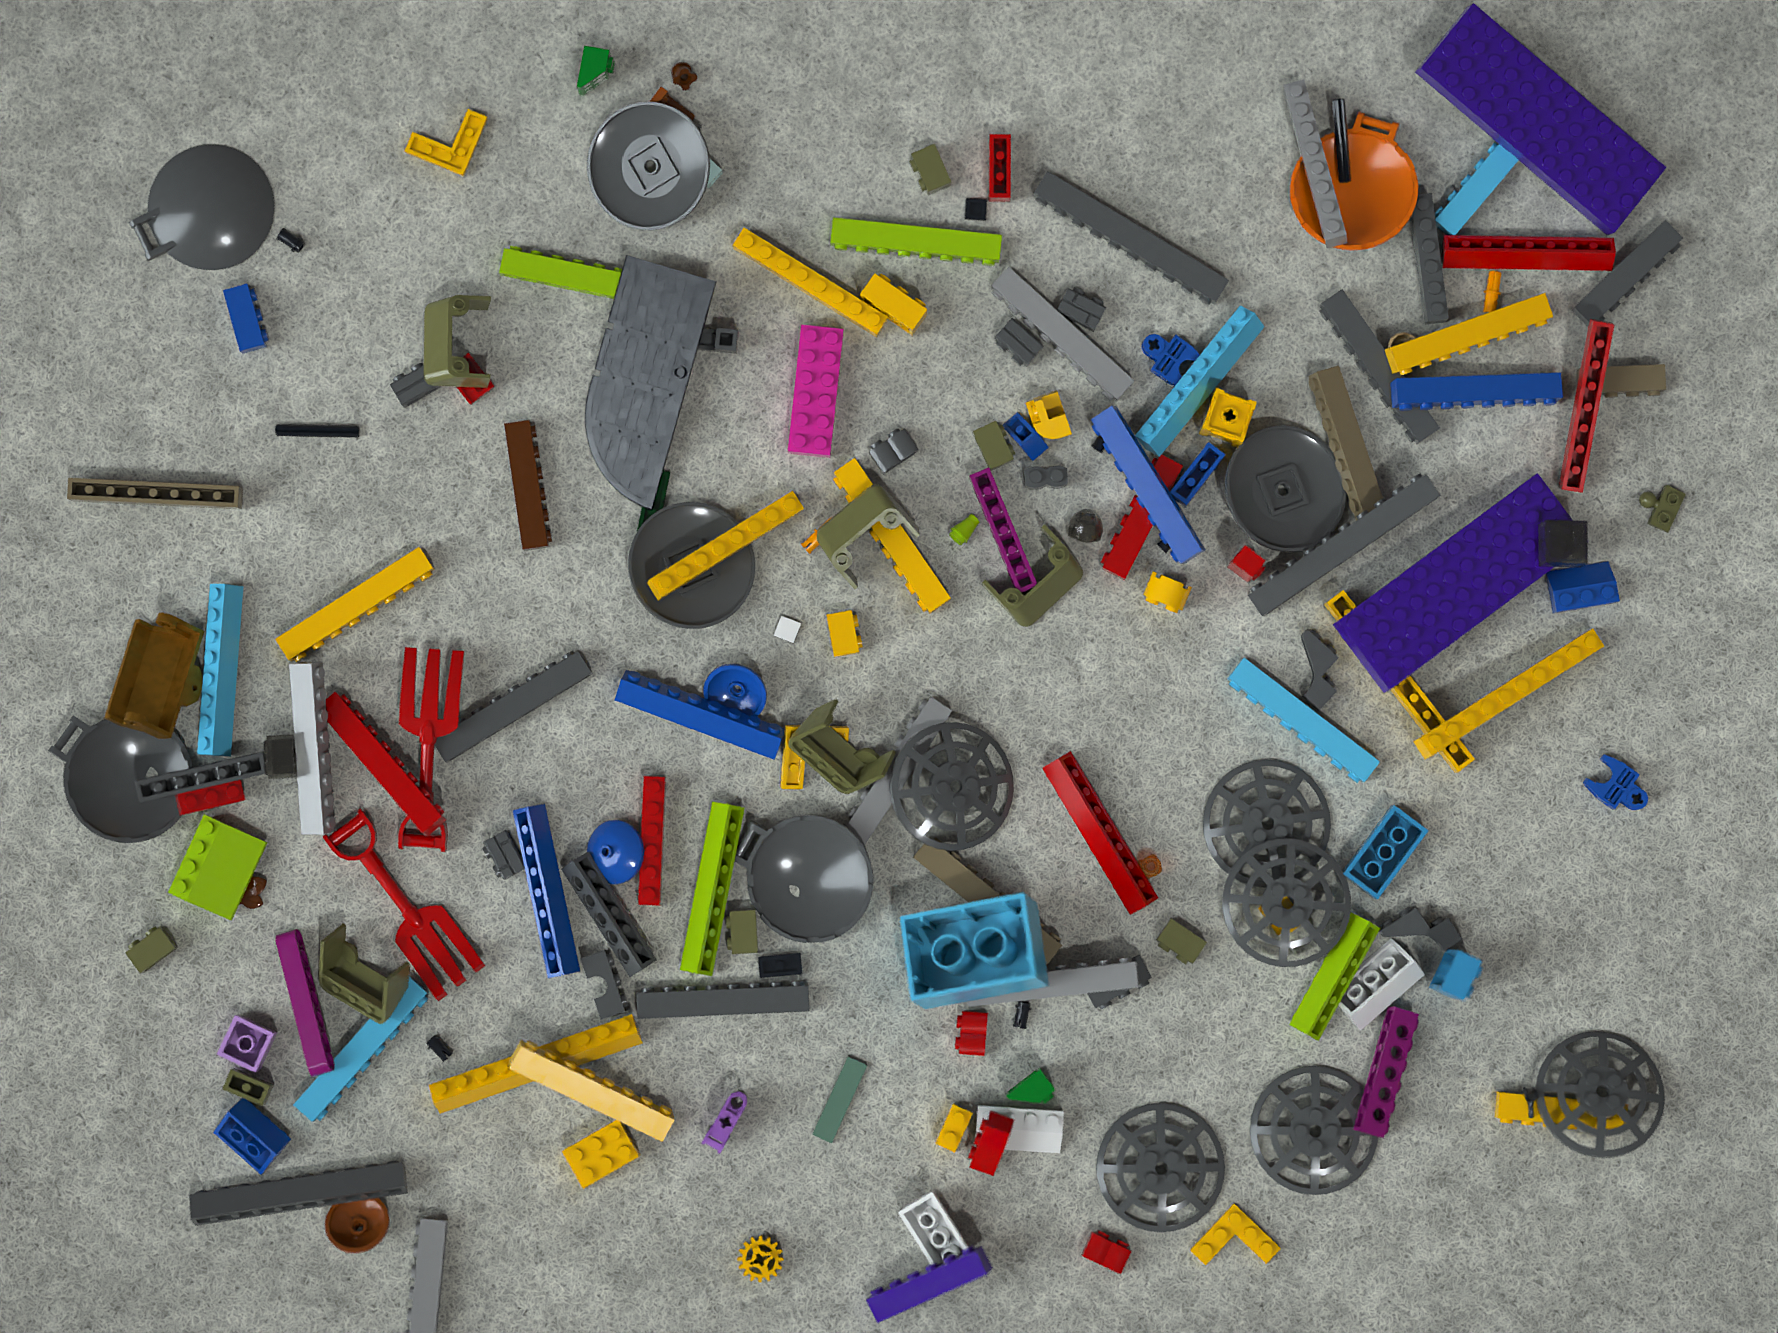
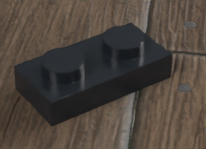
[758,953,803,978]

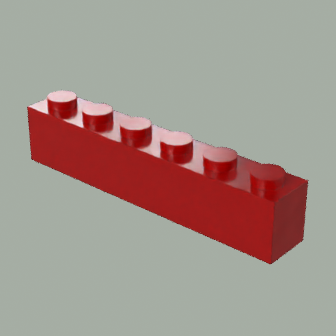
[1100,455,1183,580]
[638,776,666,906]

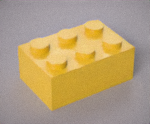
[860,273,927,336]
[562,1120,640,1189]

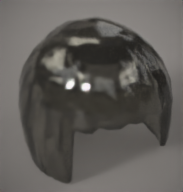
[1068,509,1103,543]

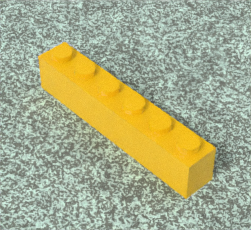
[1495,1091,1628,1130]

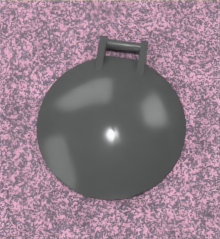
[129,144,275,270]
[48,715,193,843]
[735,815,874,943]

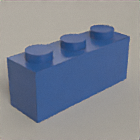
[223,284,269,354]
[1170,442,1226,508]

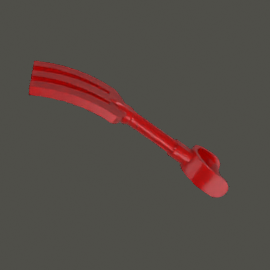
[398,647,465,852]
[323,808,486,1002]

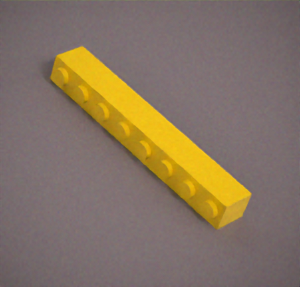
[733,228,888,338]
[1384,293,1553,375]
[833,458,951,614]
[647,491,804,601]
[275,547,435,662]
[509,1040,675,1142]

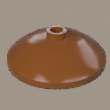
[325,1198,390,1253]

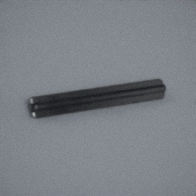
[1332,98,1351,183]
[275,424,360,438]

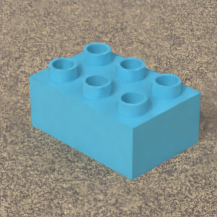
[900,893,1049,1009]

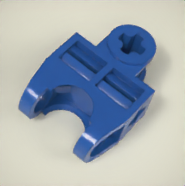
[1142,334,1200,386]
[1583,754,1648,810]

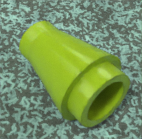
[949,514,980,545]

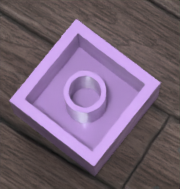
[217,1015,278,1073]

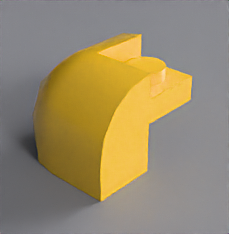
[1026,390,1072,439]

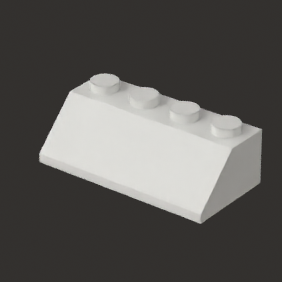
[1338,938,1425,1031]
[975,1105,1064,1153]
[898,1191,968,1264]

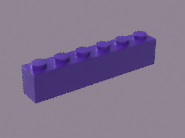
[866,1245,993,1323]

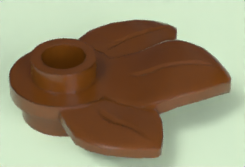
[239,877,267,909]

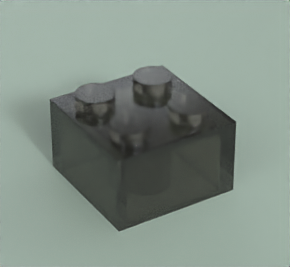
[1538,520,1588,567]
[263,734,297,780]

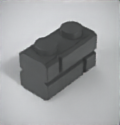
[1057,287,1106,332]
[995,318,1044,367]
[390,363,441,408]
[482,830,525,880]

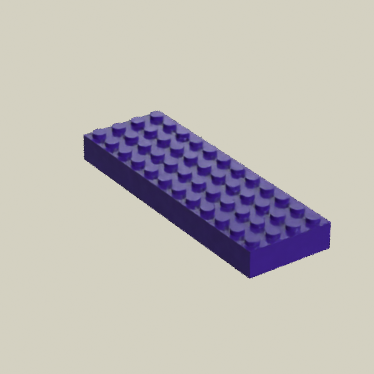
[1415,3,1667,236]
[1332,473,1589,693]

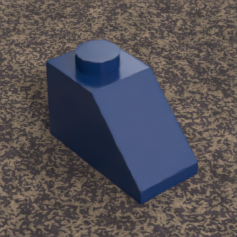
[1003,412,1049,461]

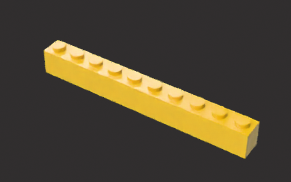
[1324,590,1475,773]
[1413,628,1604,760]
[429,1014,643,1114]

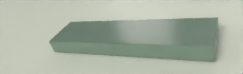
[812,1056,867,1144]

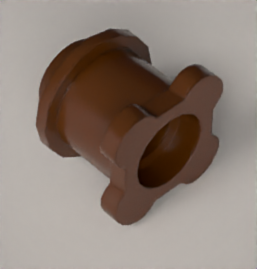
[671,62,698,91]

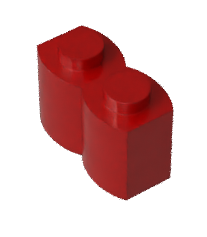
[955,1011,988,1056]
[1081,1230,1132,1274]

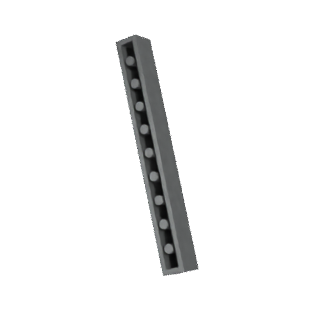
[1033,171,1229,305]
[1248,473,1441,616]
[189,1161,408,1226]

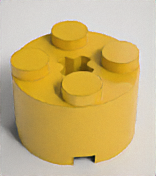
[1143,571,1192,613]

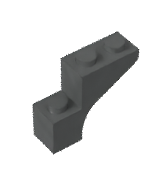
[1301,629,1338,711]
[1379,906,1462,951]

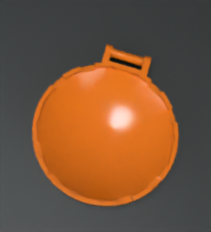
[1290,112,1418,251]

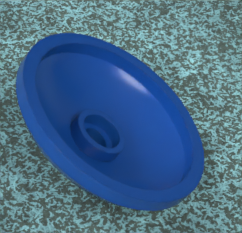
[703,664,767,716]
[587,820,644,884]

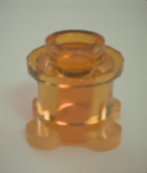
[1138,854,1162,879]

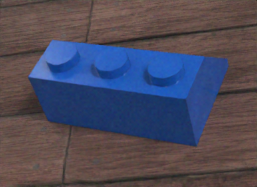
[1546,561,1620,614]
[213,1098,291,1175]

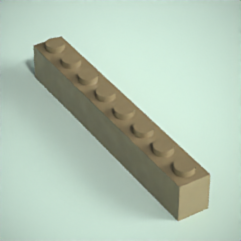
[1308,365,1383,521]
[67,478,243,510]
[913,837,1062,966]

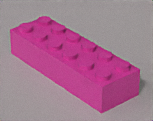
[788,325,844,458]

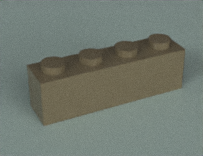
[1577,364,1666,398]

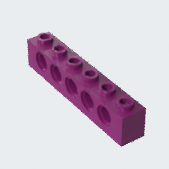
[969,468,1037,593]
[1353,1006,1419,1138]

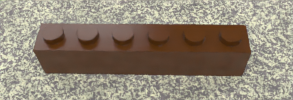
[504,420,552,551]

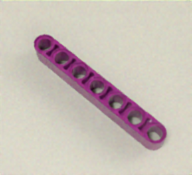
[275,929,335,1077]

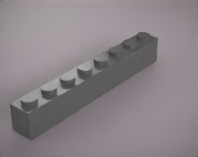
[1319,289,1440,444]
[435,650,593,763]
[637,981,810,1019]

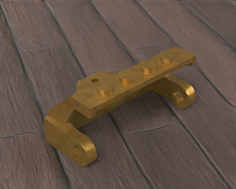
[104,613,205,739]

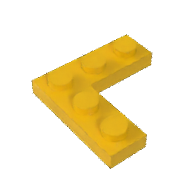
[404,109,488,176]
[780,725,849,789]
[1190,1203,1281,1265]

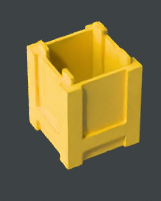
[1199,388,1257,447]

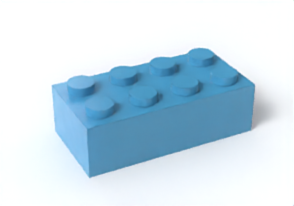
[1343,805,1429,899]
[1429,949,1483,1001]

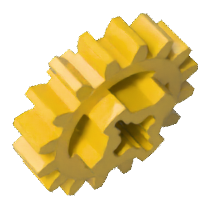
[737,1235,784,1283]

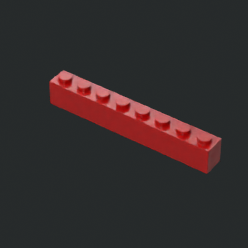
[1441,235,1616,271]
[1558,319,1615,493]
[326,692,447,837]
[1042,751,1158,915]

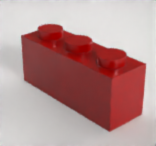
[989,134,1011,202]
[1227,545,1266,582]
[175,780,245,816]
[968,1111,1015,1176]

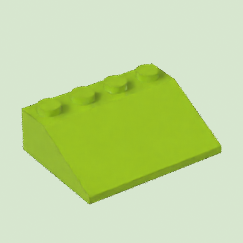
[168,814,268,921]

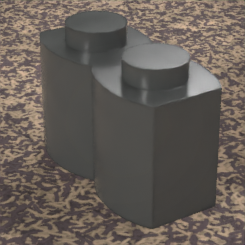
[869,428,919,475]
[1024,466,1068,490]

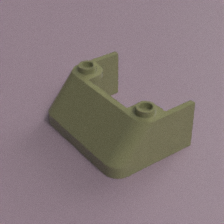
[423,295,491,388]
[817,484,920,590]
[982,524,1083,627]
[788,698,896,794]
[319,923,410,1024]

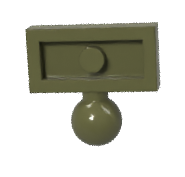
[1639,485,1686,533]

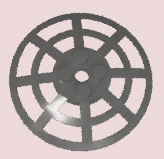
[890,722,1014,851]
[1203,760,1331,888]
[1222,839,1351,967]
[1535,1032,1665,1158]
[1250,1066,1378,1195]
[1096,1103,1225,1232]

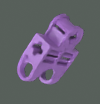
[701,1091,747,1154]

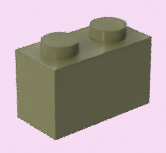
[909,143,951,195]
[973,421,1016,471]
[726,910,758,954]
[1156,918,1207,965]
[125,926,178,974]
[222,1068,274,1106]

